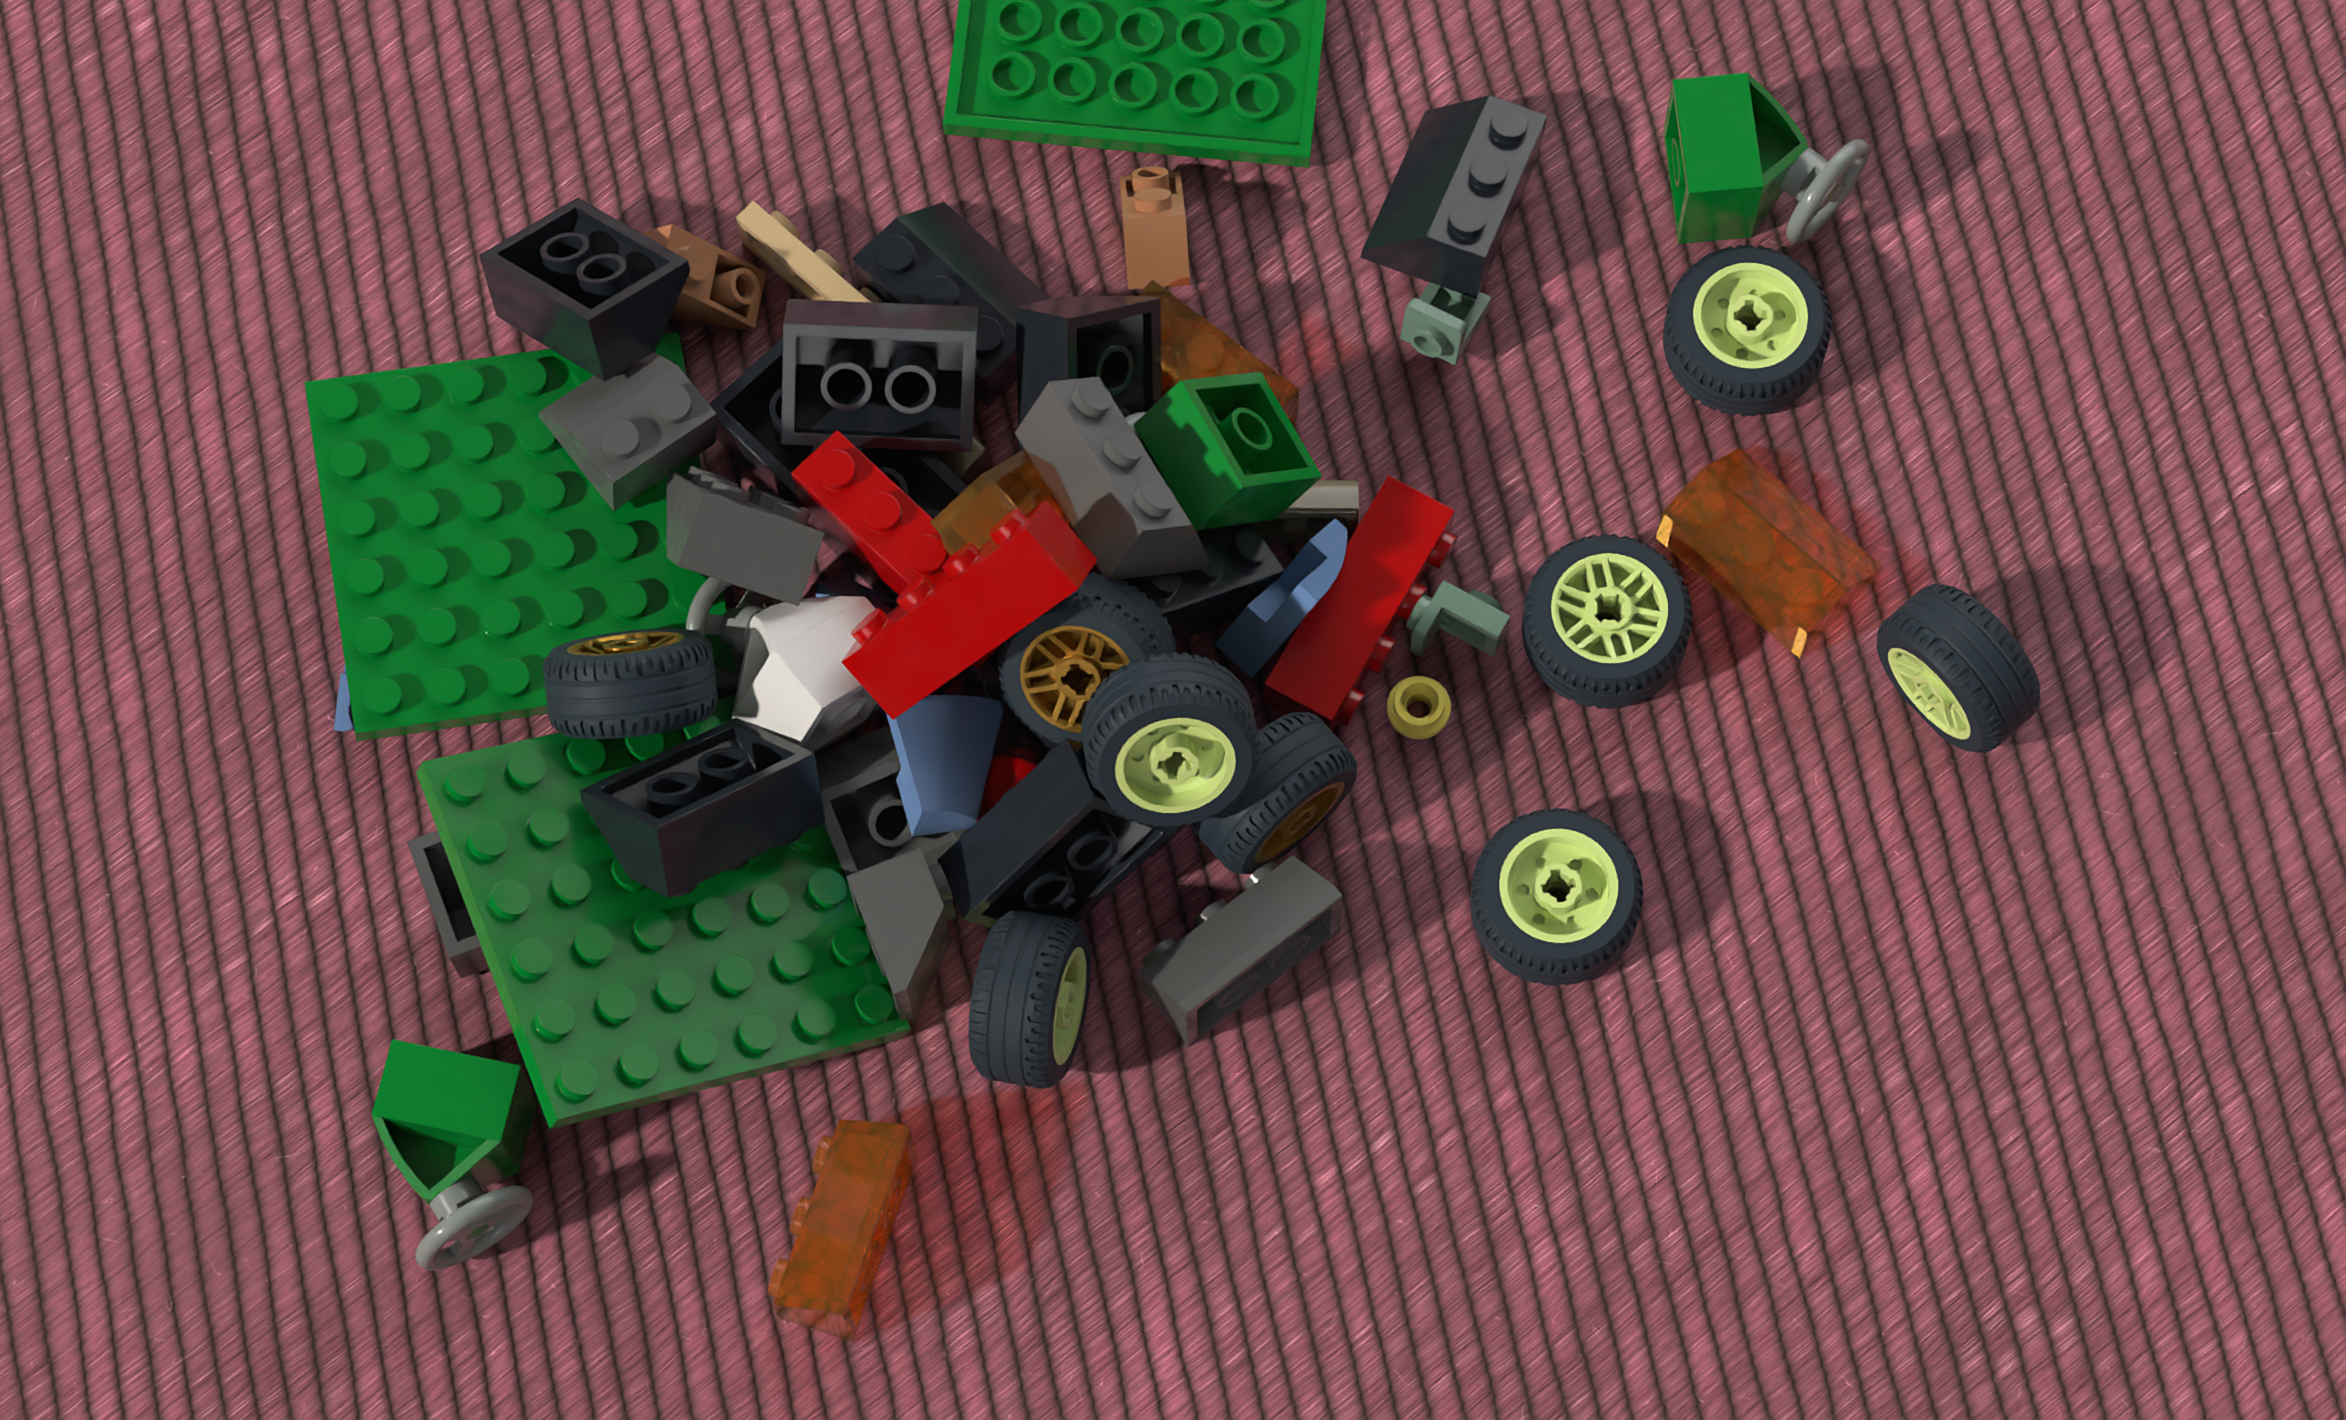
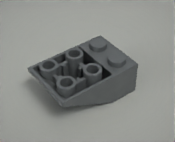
[667,465,825,606]

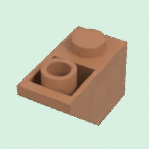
[1119,166,1190,290]
[641,224,767,330]

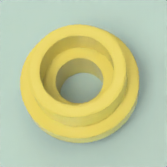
[1387,676,1451,739]

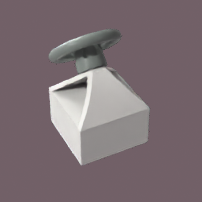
[686,577,880,754]

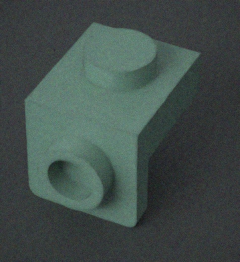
[1400,282,1491,365]
[1406,580,1510,657]

